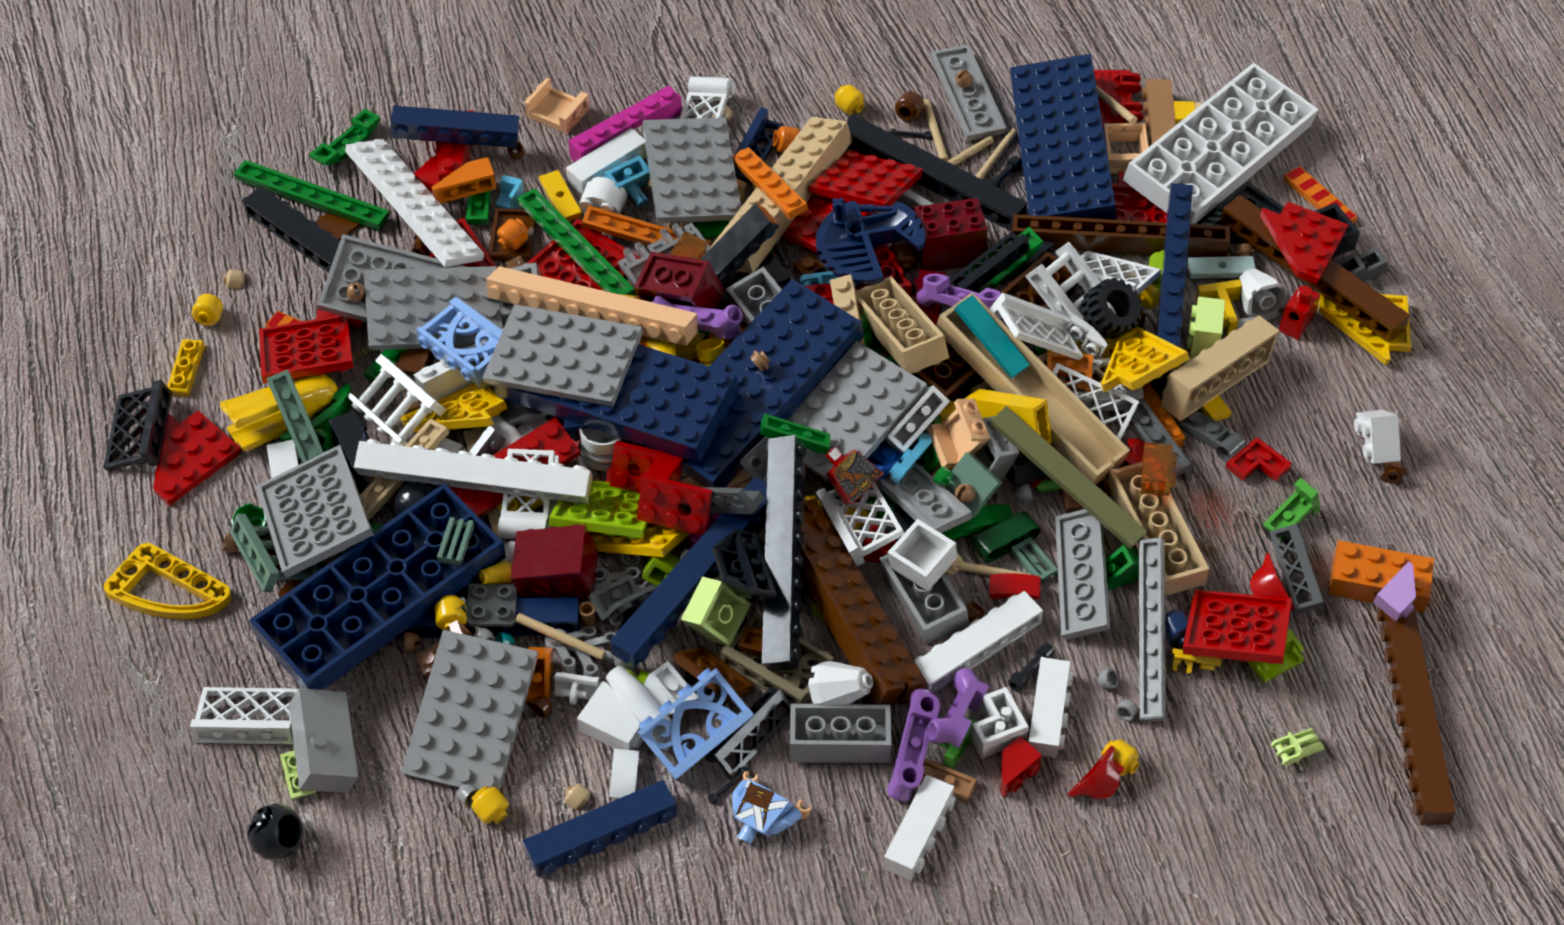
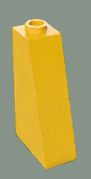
[966,389,1053,444]

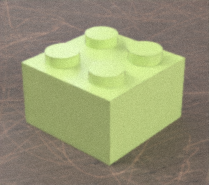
[1186,297,1225,359]
[681,577,751,646]

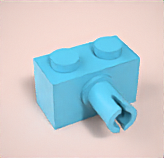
[604,155,650,208]

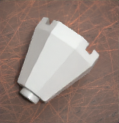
[1239,268,1289,320]
[808,661,873,706]

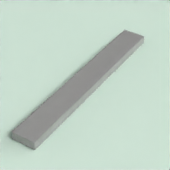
[1139,537,1166,723]

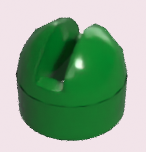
[933,466,953,487]

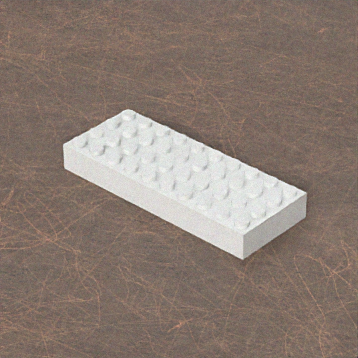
[1123,63,1319,224]

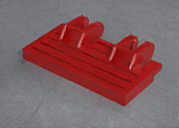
[1094,70,1144,129]

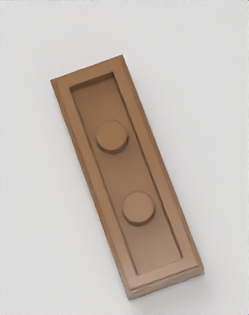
[920,758,978,804]

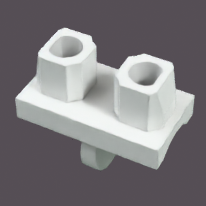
[554,671,599,705]

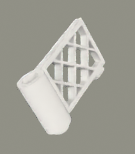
[680,76,736,119]
[498,449,559,540]

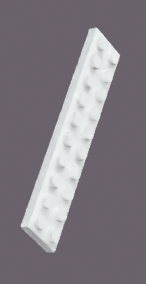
[345,139,484,267]

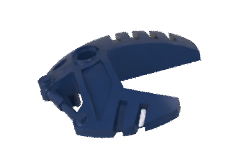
[816,197,925,284]

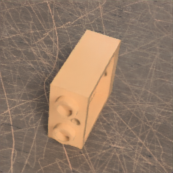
[1103,123,1149,174]

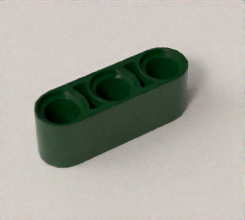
[971,511,1041,563]

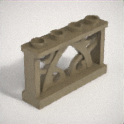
[721,612,835,704]

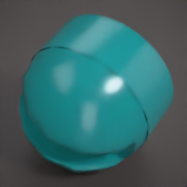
[495,632,515,645]

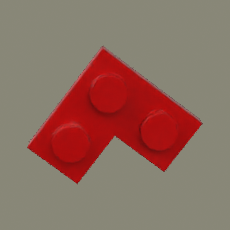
[1226,437,1292,481]

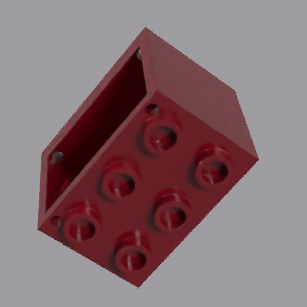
[914,198,988,271]
[634,251,725,309]
[510,524,599,600]

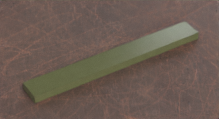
[990,406,1147,549]

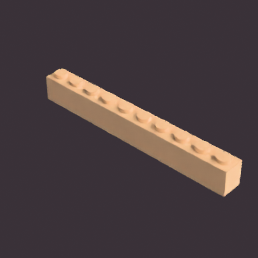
[486,266,698,346]

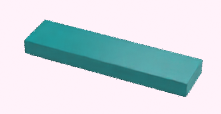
[954,294,1030,379]

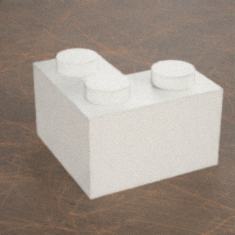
[1354,410,1401,464]
[971,687,1029,759]

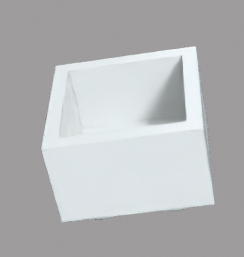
[888,519,958,591]

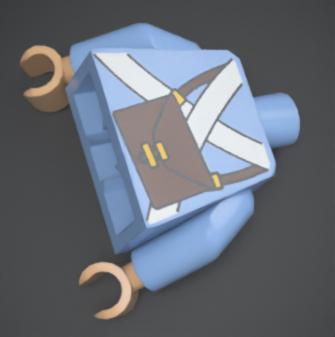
[732,771,812,845]

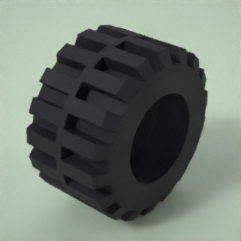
[1081,278,1143,339]

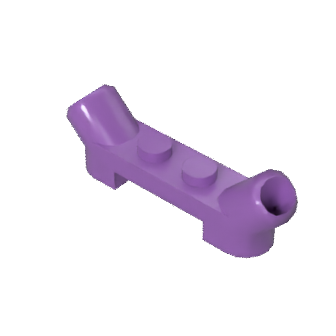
[917,274,1004,322]
[652,296,743,340]
[927,668,989,749]
[887,689,940,802]

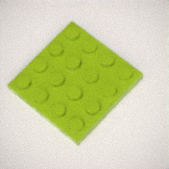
[549,480,649,539]

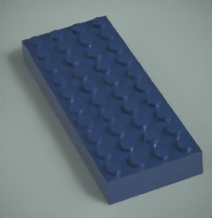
[1010,54,1117,220]
[648,279,865,488]
[492,344,740,464]
[249,483,506,690]

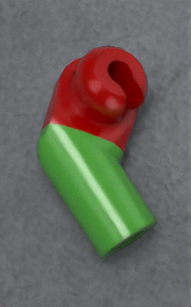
[1029,478,1061,493]

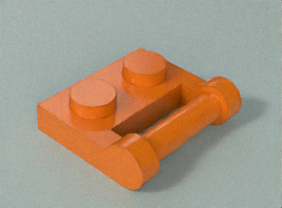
[1047,353,1093,392]

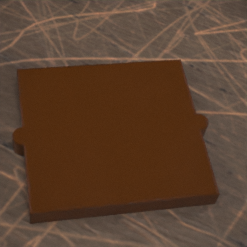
[315,212,360,241]

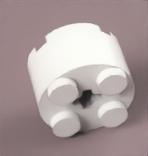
[579,177,627,215]

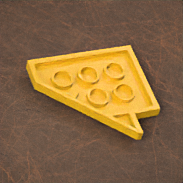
[1318,293,1412,365]
[1101,326,1189,392]
[400,383,507,432]
[591,507,690,557]

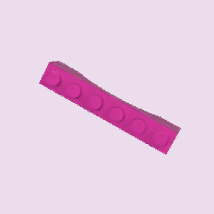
[568,86,682,162]

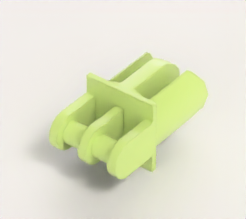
[1271,728,1324,766]

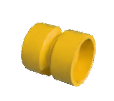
[695,337,726,366]

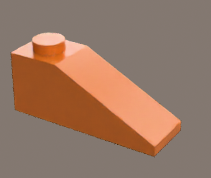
[431,157,497,204]

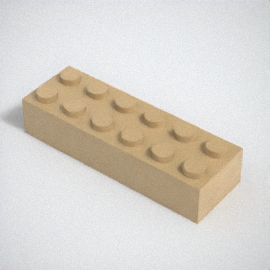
[856,276,949,374]
[1161,316,1279,421]
[1107,459,1209,596]

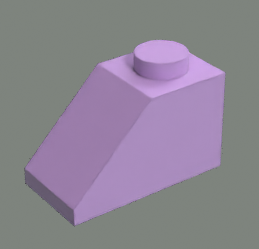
[1373,562,1416,621]

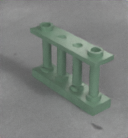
[230,514,321,592]

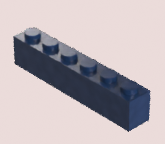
[391,105,519,148]
[523,779,677,877]

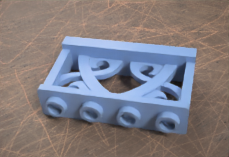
[416,297,503,385]
[637,668,754,779]

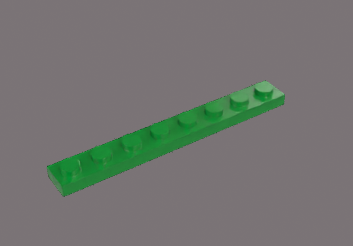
[233,160,390,230]
[517,188,635,296]

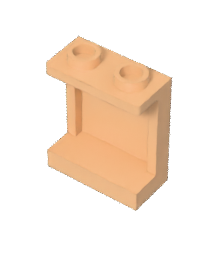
[524,78,590,134]
[926,399,991,468]

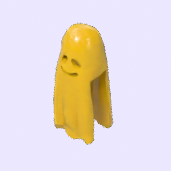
[220,375,338,451]

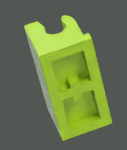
[1248,629,1305,683]

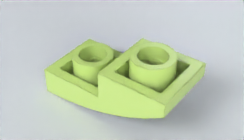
[280,751,316,800]

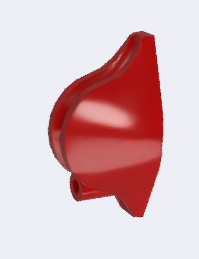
[1250,553,1295,610]
[1067,745,1125,799]

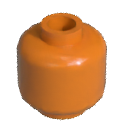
[773,126,800,153]
[497,218,529,250]

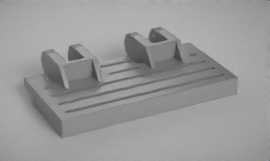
[618,222,710,287]

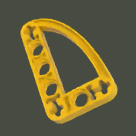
[104,543,232,619]

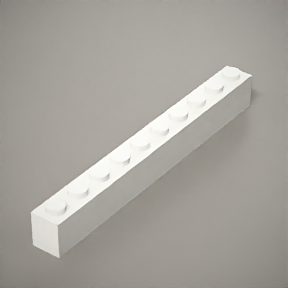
[354,439,593,504]

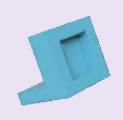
[496,175,524,209]

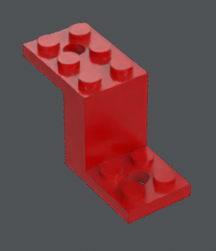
[609,441,713,536]

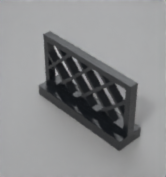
[103,380,173,471]

